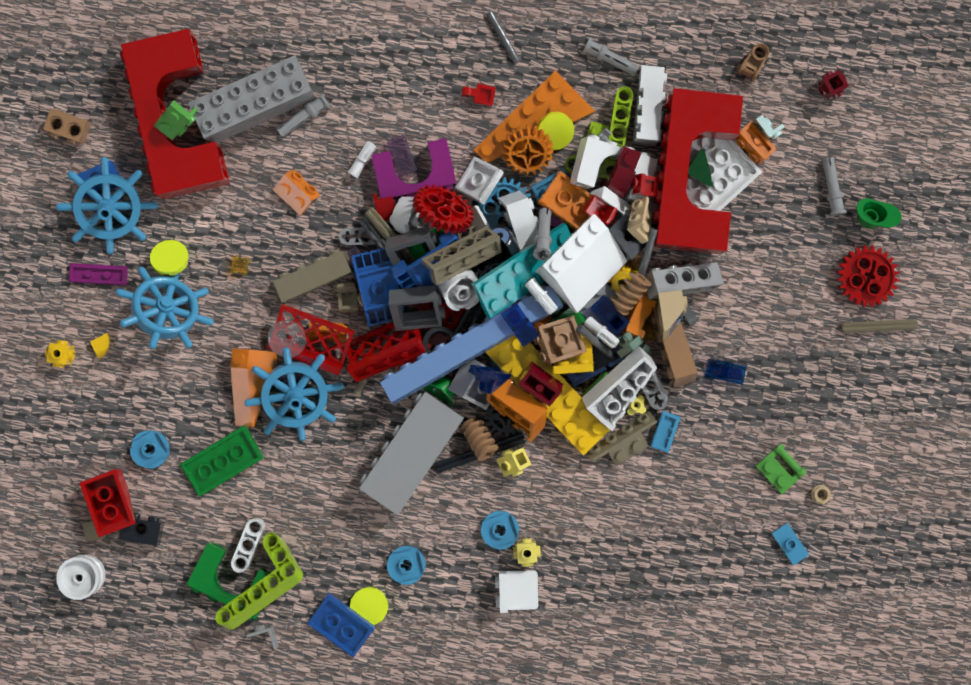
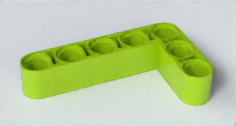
[564,86,633,180]
[215,532,303,630]

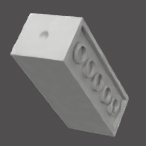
[188,55,316,143]
[359,391,464,515]

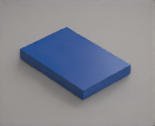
[307,593,376,657]

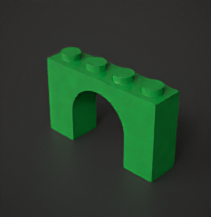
[187,541,275,620]

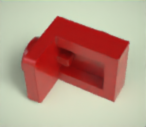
[631,173,659,197]
[582,195,618,225]

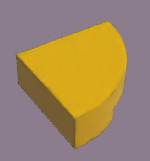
[90,333,110,359]

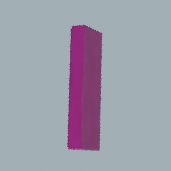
[69,263,128,286]

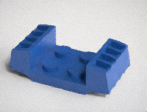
[392,231,459,291]
[351,248,405,327]

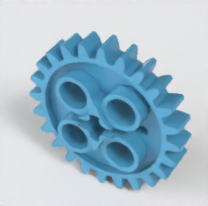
[474,177,535,230]

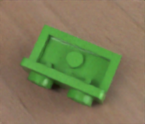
[153,101,197,140]

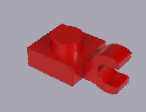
[461,83,496,107]

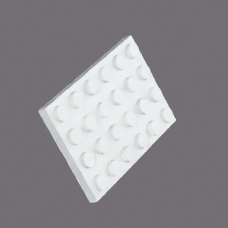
[648,138,762,226]

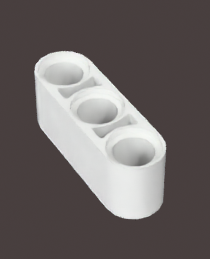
[231,517,265,573]

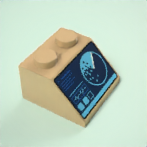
[657,290,688,341]

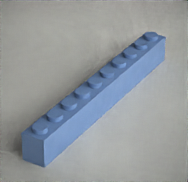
[380,284,563,404]

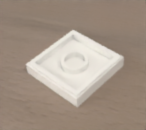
[454,156,504,205]

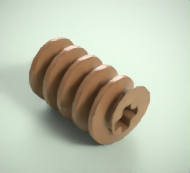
[610,272,651,315]
[460,418,498,461]

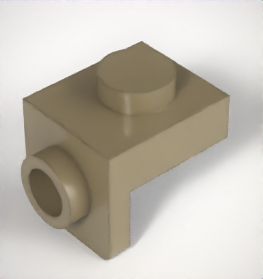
[336,281,359,313]

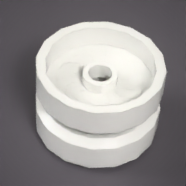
[57,554,105,600]

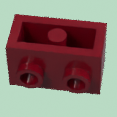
[518,361,563,407]

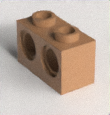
[43,108,91,146]

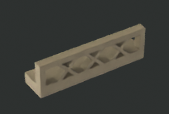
[421,226,502,286]

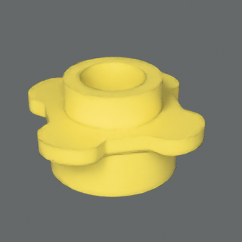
[627,395,646,415]

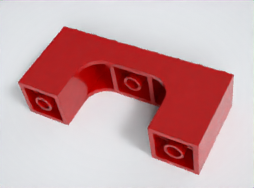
[119,28,230,200]
[652,88,743,255]

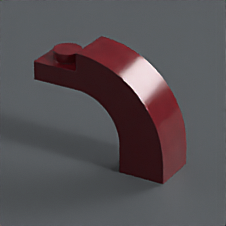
[600,145,641,199]

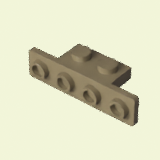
[586,412,657,466]

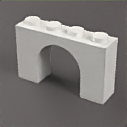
[570,135,658,203]

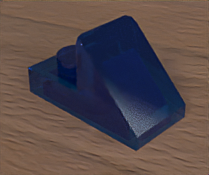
[589,295,630,336]
[501,303,539,347]
[705,359,747,385]
[468,364,511,394]

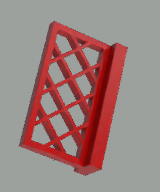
[267,304,355,375]
[347,322,426,383]

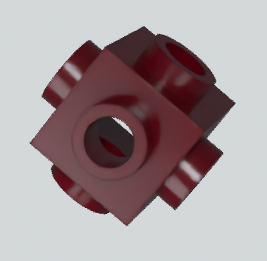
[818,70,849,100]

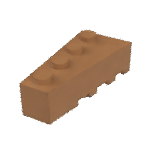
[649,306,698,388]

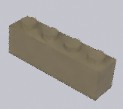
[273,249,355,303]

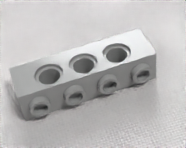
[645,261,724,300]

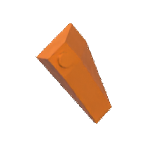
[230,348,277,427]

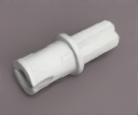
[347,141,376,179]
[524,278,557,315]
[584,317,619,348]

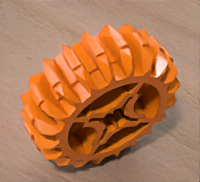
[502,124,554,176]

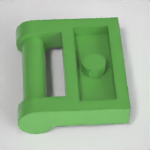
[755,443,807,494]

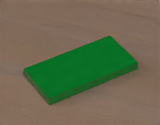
[180,425,265,497]

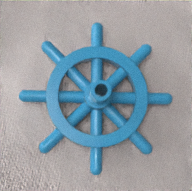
[56,157,158,255]
[115,267,214,349]
[244,347,344,441]

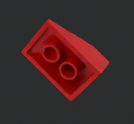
[79,469,136,538]

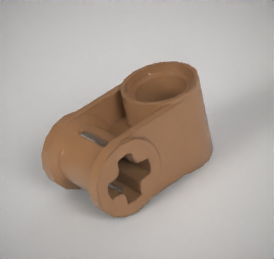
[737,43,769,82]

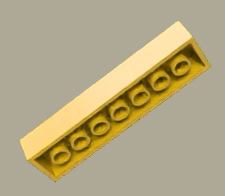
[485,332,610,455]

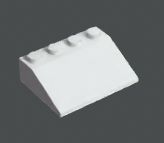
[536,214,627,313]

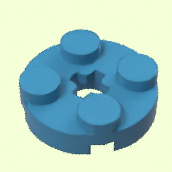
[130,430,170,469]
[481,510,519,550]
[387,545,426,585]

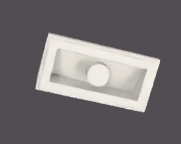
[590,186,631,217]

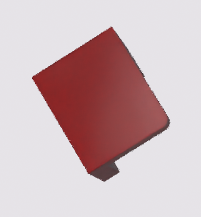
[373,193,396,221]

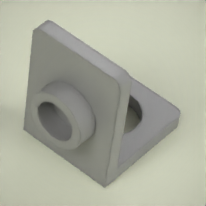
[246,624,279,650]

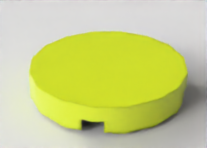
[537,112,574,150]
[150,240,189,276]
[350,587,389,625]

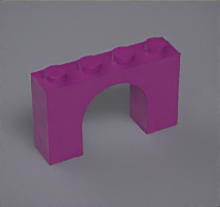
[371,138,457,203]

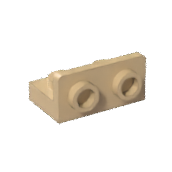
[627,196,653,244]

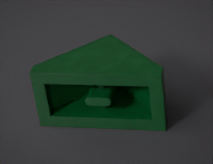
[688,148,713,189]

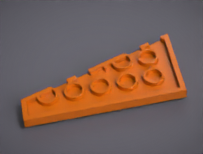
[473,70,595,163]

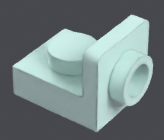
[753,115,784,140]

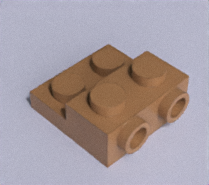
[533,315,587,366]

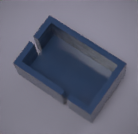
[567,325,625,387]

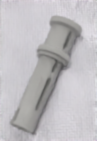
[582,37,639,76]
[276,93,331,137]
[822,157,847,217]
[533,208,552,261]

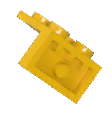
[553,335,594,375]

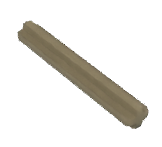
[365,207,416,264]
[841,319,918,333]

